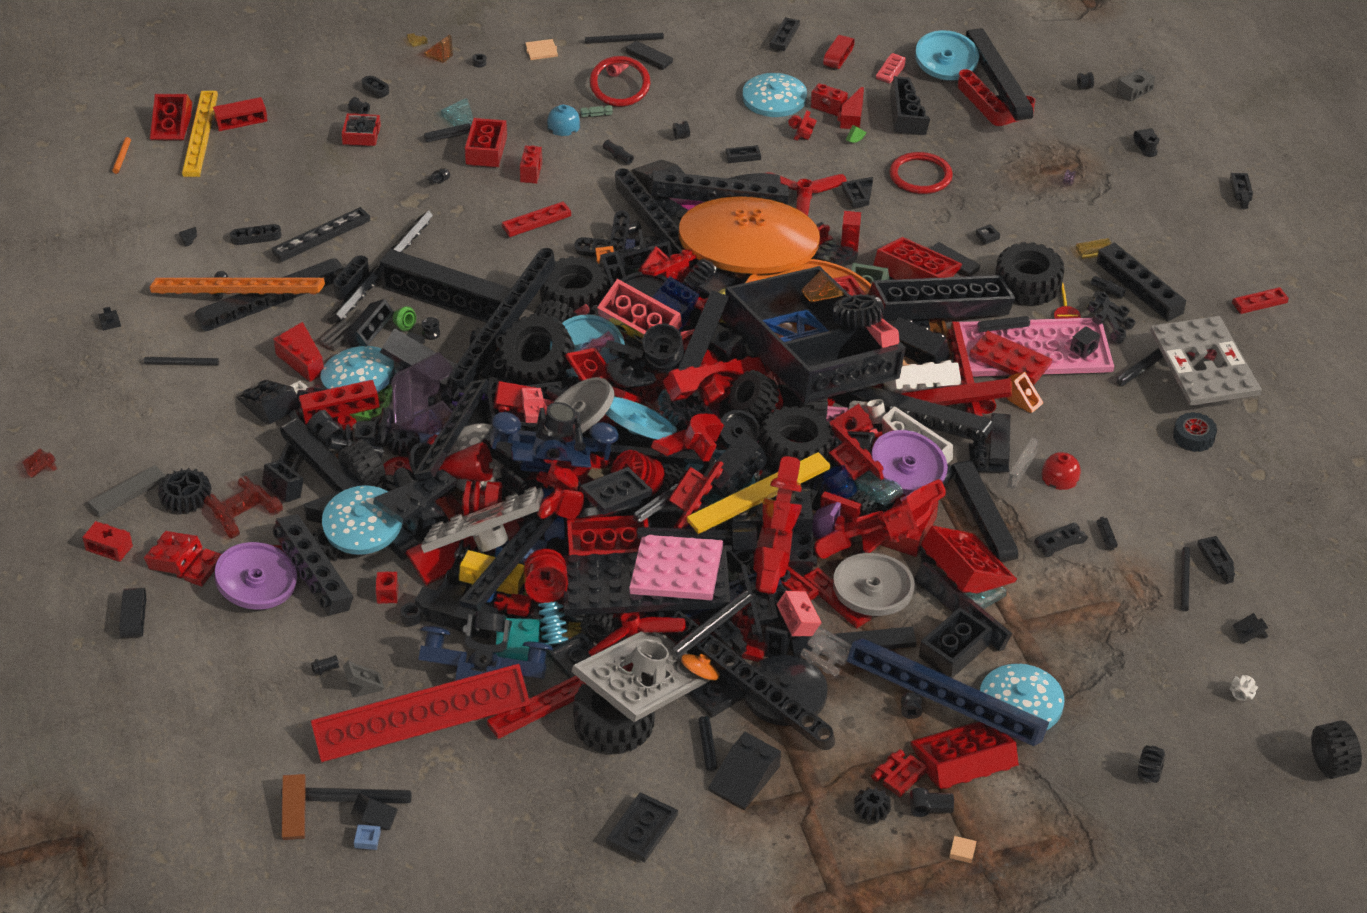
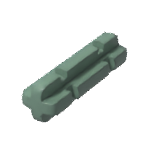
[580,105,613,117]

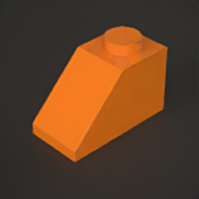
[1007,372,1043,413]

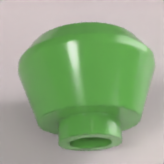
[393,306,416,331]

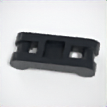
[1034,522,1088,557]

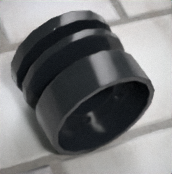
[643,324,684,374]

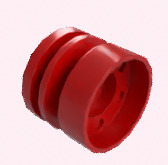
[611,450,664,498]
[462,480,502,516]
[523,549,568,603]

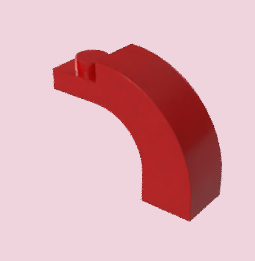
[683,414,724,461]

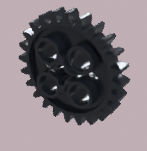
[657,389,713,431]

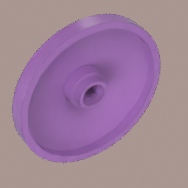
[871,430,948,495]
[214,542,297,610]

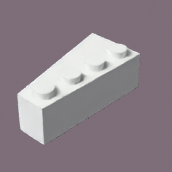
[884,360,961,394]
[882,406,953,464]

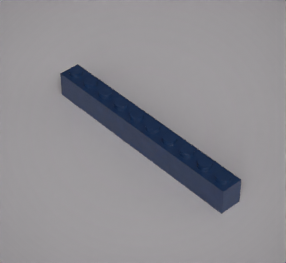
[847,638,1049,746]

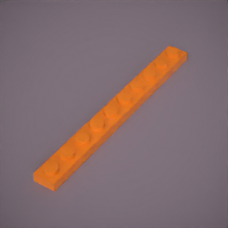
[150,278,325,294]

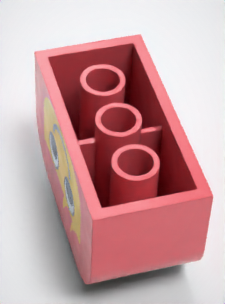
[597,279,682,344]

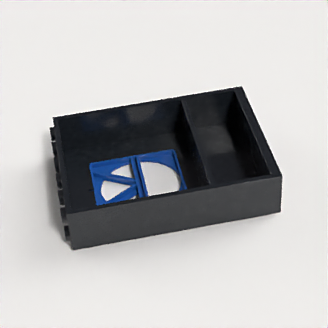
[722,266,906,404]

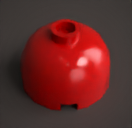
[1041,452,1081,490]

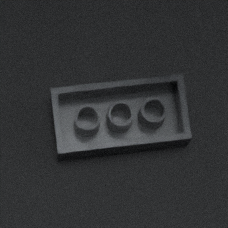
[730,489,813,536]

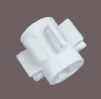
[1230,675,1258,701]

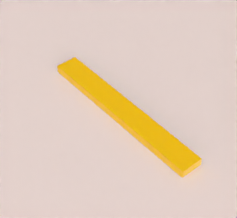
[182,91,218,177]
[687,452,830,534]

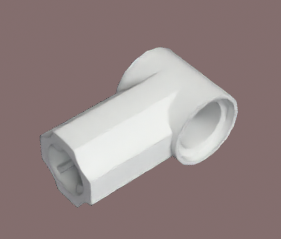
[848,399,886,424]

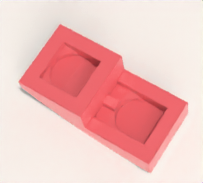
[521,388,543,423]

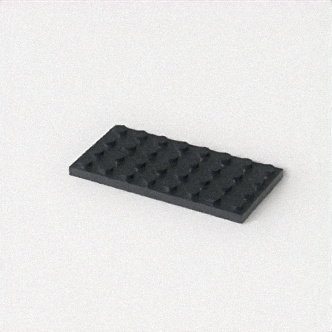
[564,548,730,616]

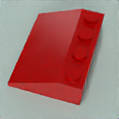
[873,237,962,280]
[921,525,1017,594]
[910,721,1019,789]

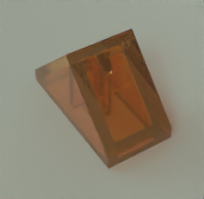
[424,34,453,63]
[802,271,843,302]

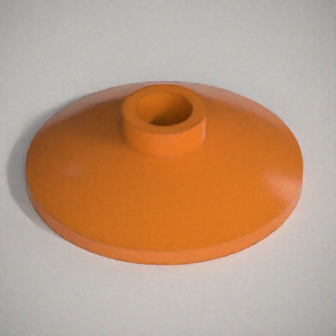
[681,654,720,680]

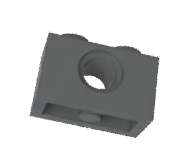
[1117,68,1155,102]

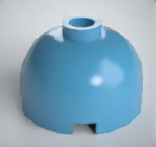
[547,104,580,136]

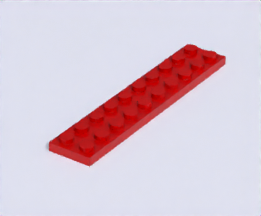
[311,664,530,763]

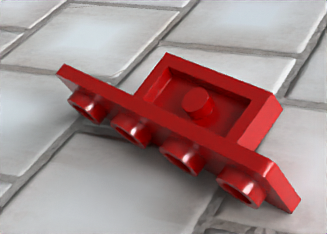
[641,249,696,284]
[829,422,884,481]
[668,461,724,528]

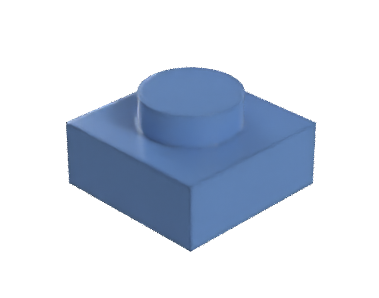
[354,825,381,850]

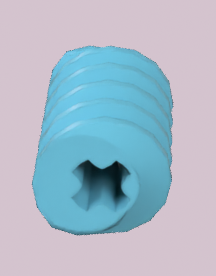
[538,602,568,645]

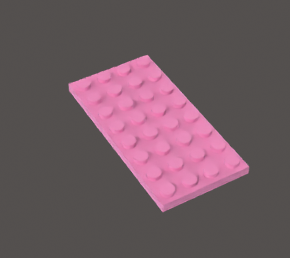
[959,318,1114,377]

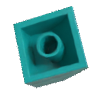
[496,618,540,661]

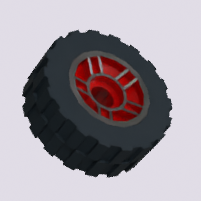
[1173,412,1217,452]

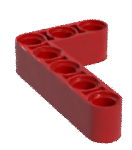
[957,69,1035,126]

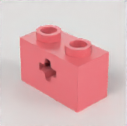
[776,591,822,636]

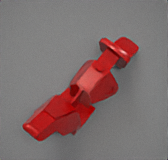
[682,331,733,409]
[536,453,615,520]
[753,456,802,594]
[814,479,946,559]

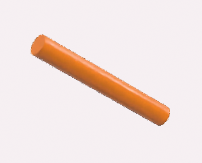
[112,137,131,174]

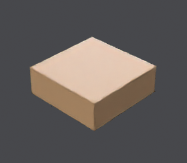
[950,836,976,863]

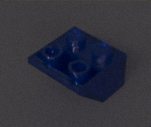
[652,276,699,331]

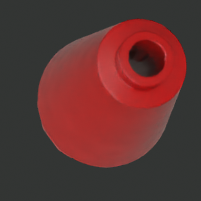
[438,442,493,481]

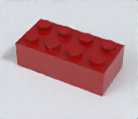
[567,516,648,556]

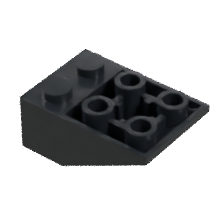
[237,379,301,424]

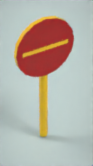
[1054,283,1081,319]

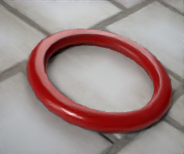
[589,56,651,107]
[889,152,953,194]

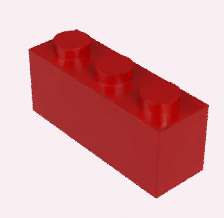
[213,97,268,131]

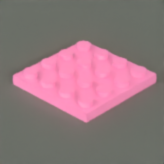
[630,535,723,600]

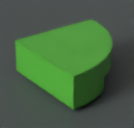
[846,125,867,143]

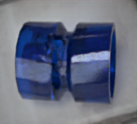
[822,465,857,499]

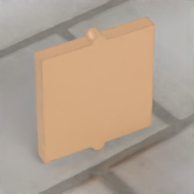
[526,39,558,60]

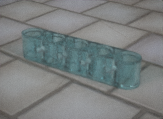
[819,466,903,506]

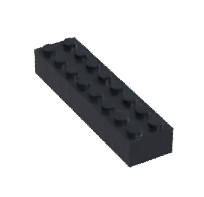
[380,249,511,323]
[868,275,1015,321]

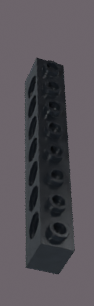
[650,170,789,205]

